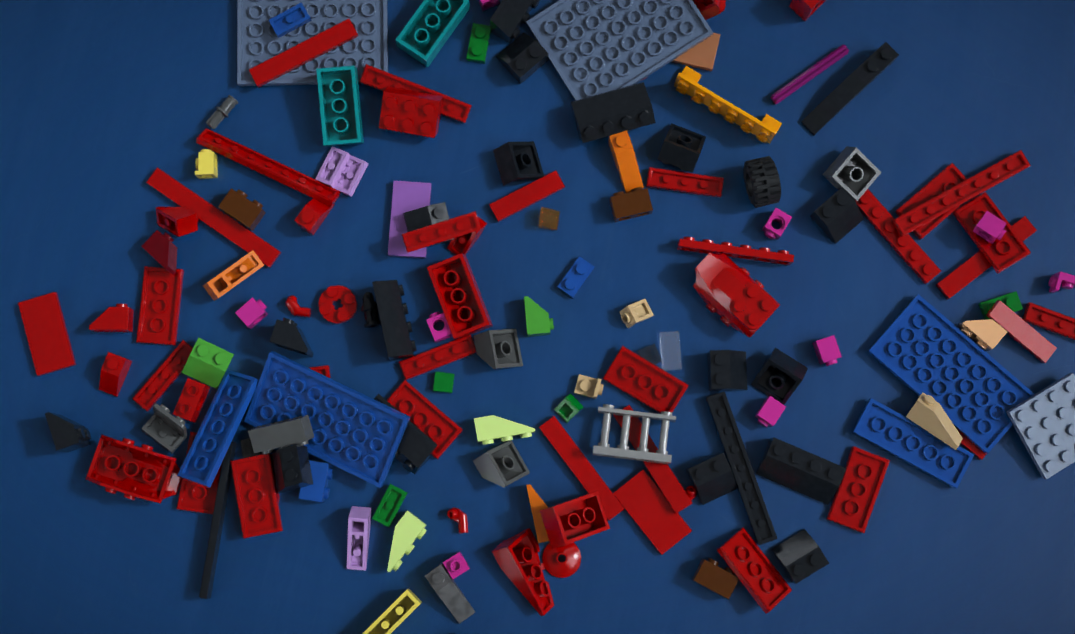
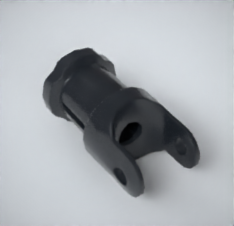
[361,292,381,328]

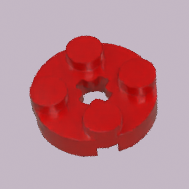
[318,285,358,324]

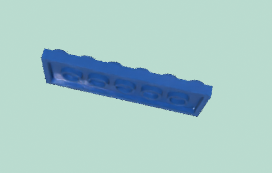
[177,369,259,488]
[852,398,975,489]

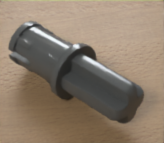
[206,95,238,129]

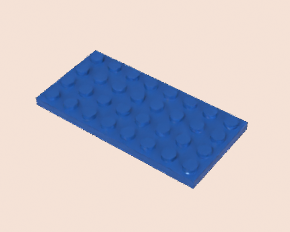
[867,294,1034,454]
[244,351,410,488]

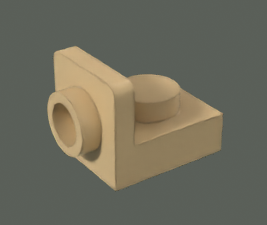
[620,299,654,328]
[574,374,604,399]

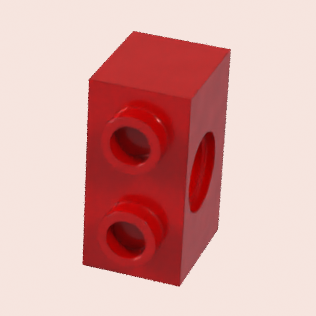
[173,378,210,423]

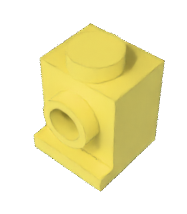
[195,149,218,179]

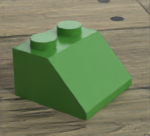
[182,337,234,389]

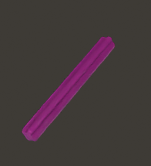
[770,44,849,104]

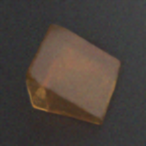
[538,207,560,230]

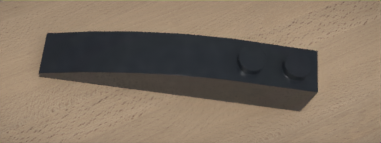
[801,42,899,135]

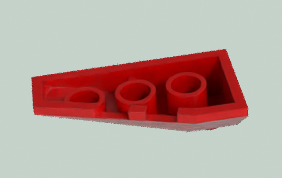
[492,528,554,616]

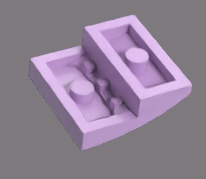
[315,146,368,197]

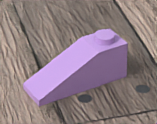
[347,506,371,571]

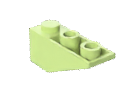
[474,415,535,445]
[387,511,427,572]

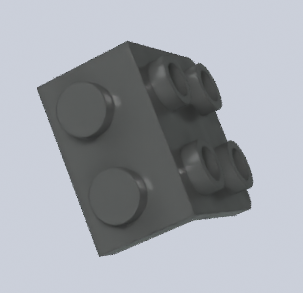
[141,403,187,454]

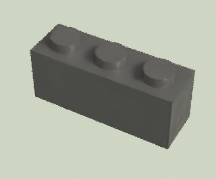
[248,415,314,455]

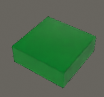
[433,372,455,393]

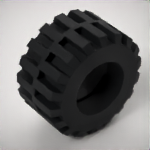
[743,156,781,208]

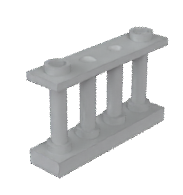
[593,404,676,465]

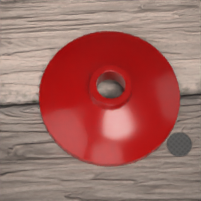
[542,542,581,578]

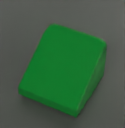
[554,394,583,423]

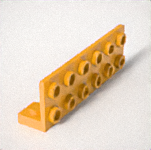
[674,66,782,144]

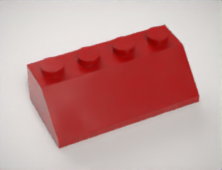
[427,253,493,339]

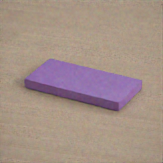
[388,181,432,258]

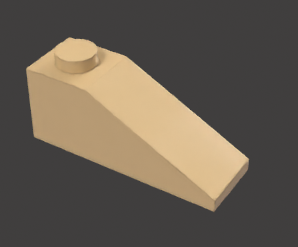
[906,392,963,450]

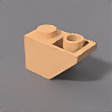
[958,319,1007,351]

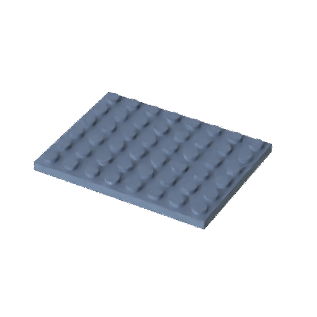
[237,0,388,86]
[526,0,713,100]

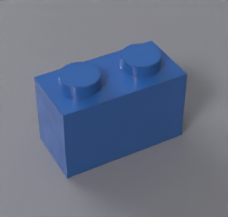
[298,460,334,503]

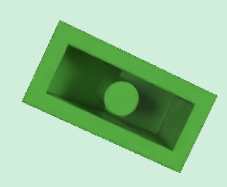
[524,296,554,337]

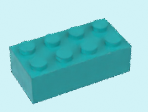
[395,0,470,67]
[316,66,364,147]

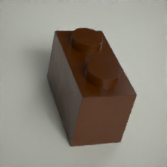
[610,187,653,222]
[218,188,266,231]
[692,558,739,599]

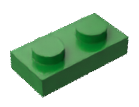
[466,23,491,64]
[979,291,1023,320]
[372,484,408,528]

